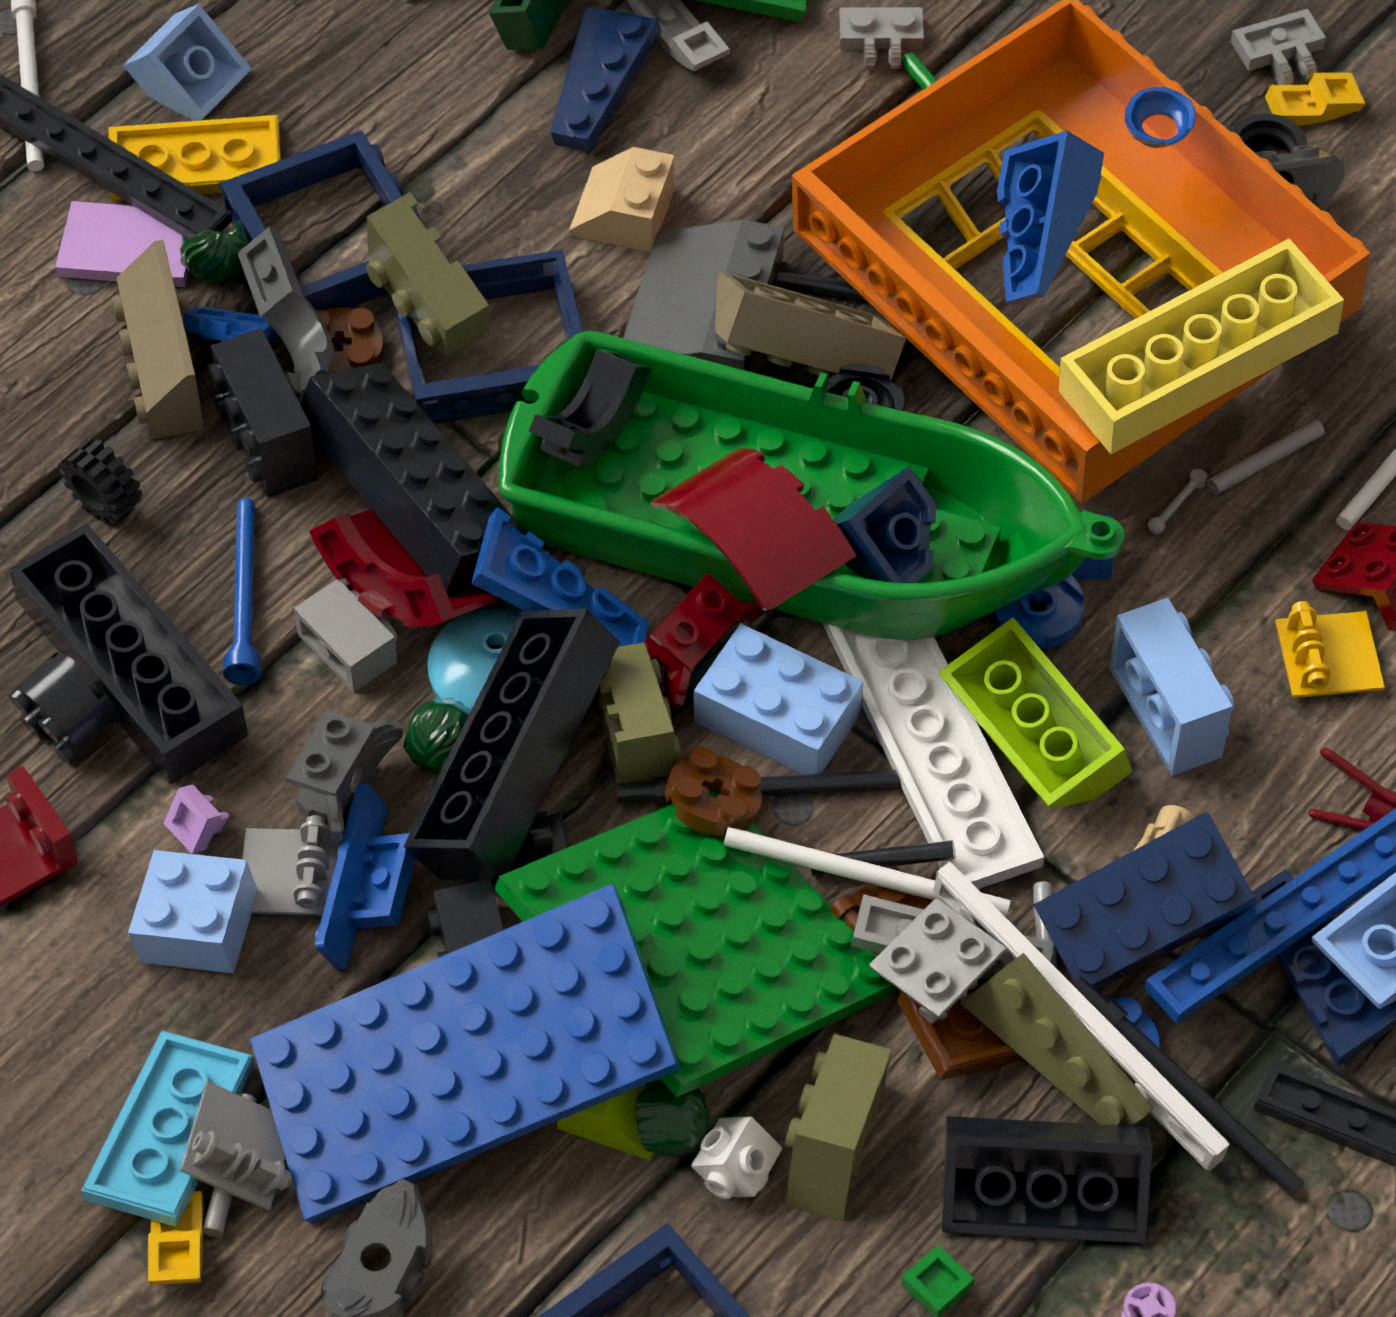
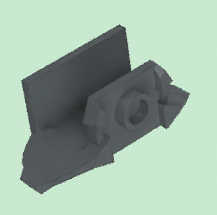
[1255,145,1345,211]
[285,710,403,843]
[321,1178,433,1317]

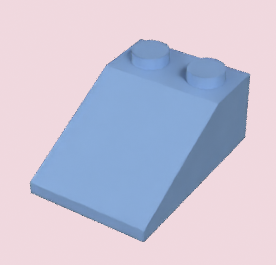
[1312,872,1396,1009]

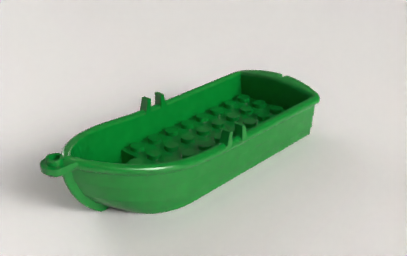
[498,331,1125,640]

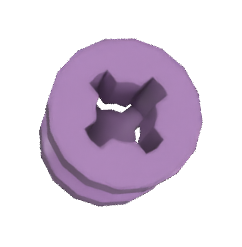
[1121,1283,1176,1317]

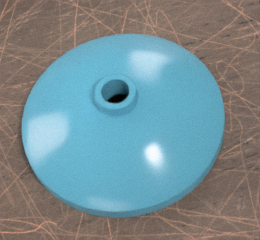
[428,605,524,712]

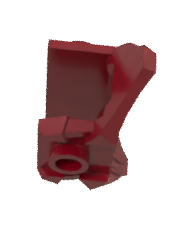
[644,573,766,710]

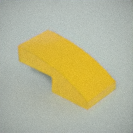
[1265,73,1365,126]
[148,1191,204,1285]

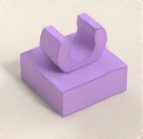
[163,784,229,854]

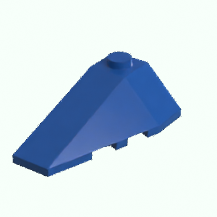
[997,131,1104,305]

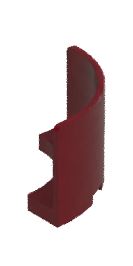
[650,448,856,610]
[309,508,501,627]

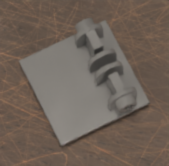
[242,815,341,916]
[869,898,1007,1023]
[180,1081,291,1211]

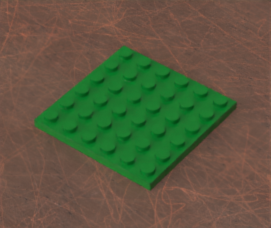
[495,791,897,1097]

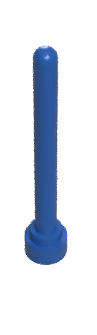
[223,498,261,685]

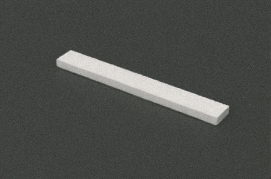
[933,861,1229,1171]

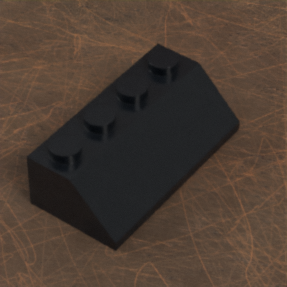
[942,1116,1152,1243]

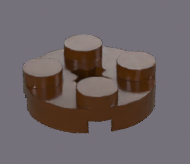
[315,307,384,373]
[665,747,762,836]

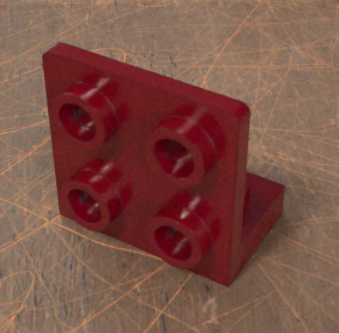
[1312,522,1396,631]
[0,766,78,907]

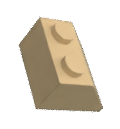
[569,147,675,252]

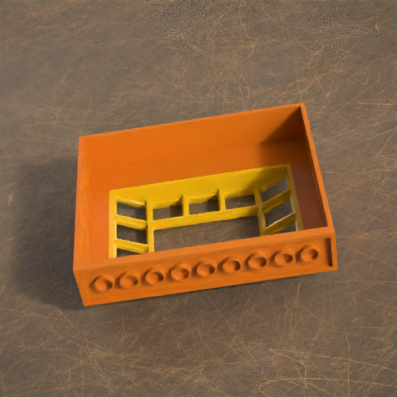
[792,0,1370,504]

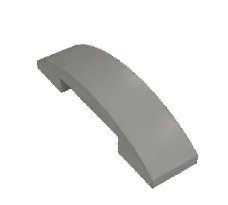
[626,0,730,71]

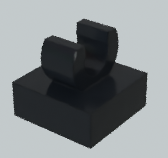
[518,811,567,867]

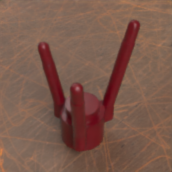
[1309,747,1396,831]

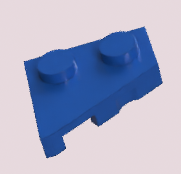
[183,306,279,342]

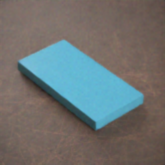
[81,1031,255,1227]

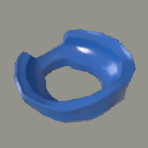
[1124,87,1196,148]

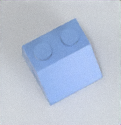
[123,4,252,121]

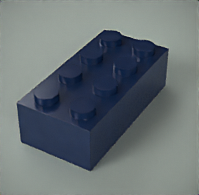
[1033,811,1258,991]

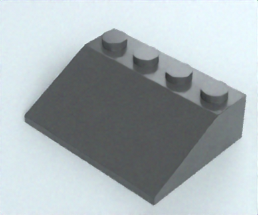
[623,219,784,372]

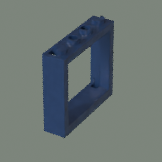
[220,130,420,310]
[393,249,583,424]
[538,1223,750,1317]

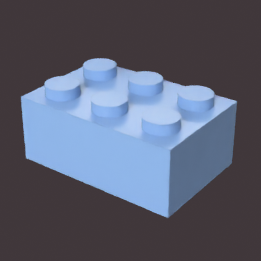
[1109,597,1234,776]
[694,623,864,775]

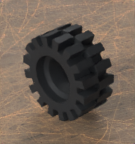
[58,438,143,525]

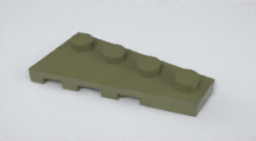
[960,953,1153,1126]

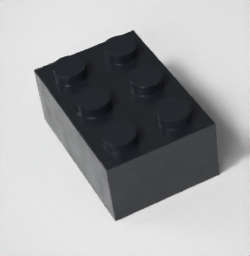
[208,328,318,498]

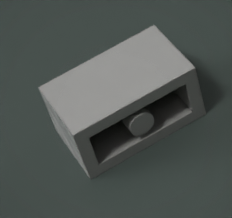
[294,579,398,693]

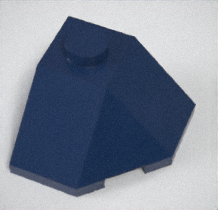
[833,467,936,583]

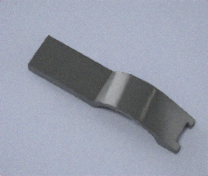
[238,227,333,398]

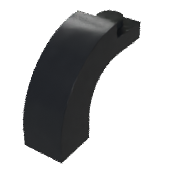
[529,349,652,467]

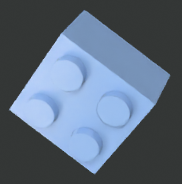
[128,850,258,973]

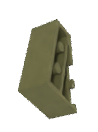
[366,192,489,357]
[595,642,682,784]
[785,1034,892,1221]

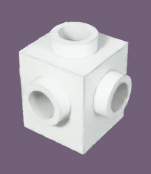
[691,1117,783,1199]

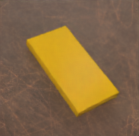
[109,115,281,201]

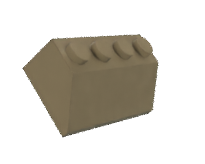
[111,239,204,440]
[715,271,906,381]

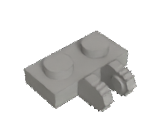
[839,7,924,69]
[1231,9,1326,85]

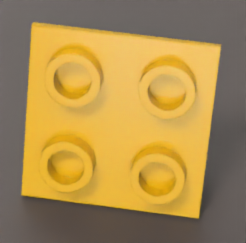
[1275,601,1385,698]

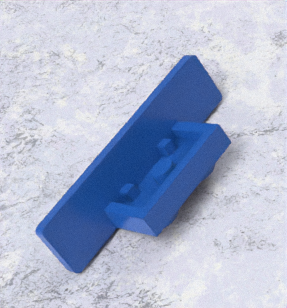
[315,783,415,970]

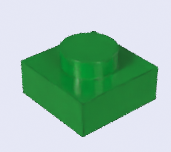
[901,1245,974,1317]

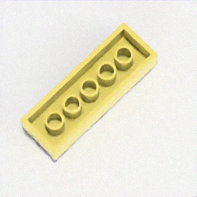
[1058,239,1344,454]

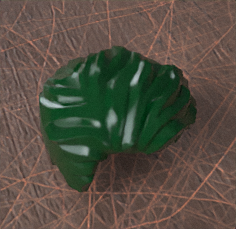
[180,221,249,285]
[403,697,470,776]
[635,1079,710,1157]

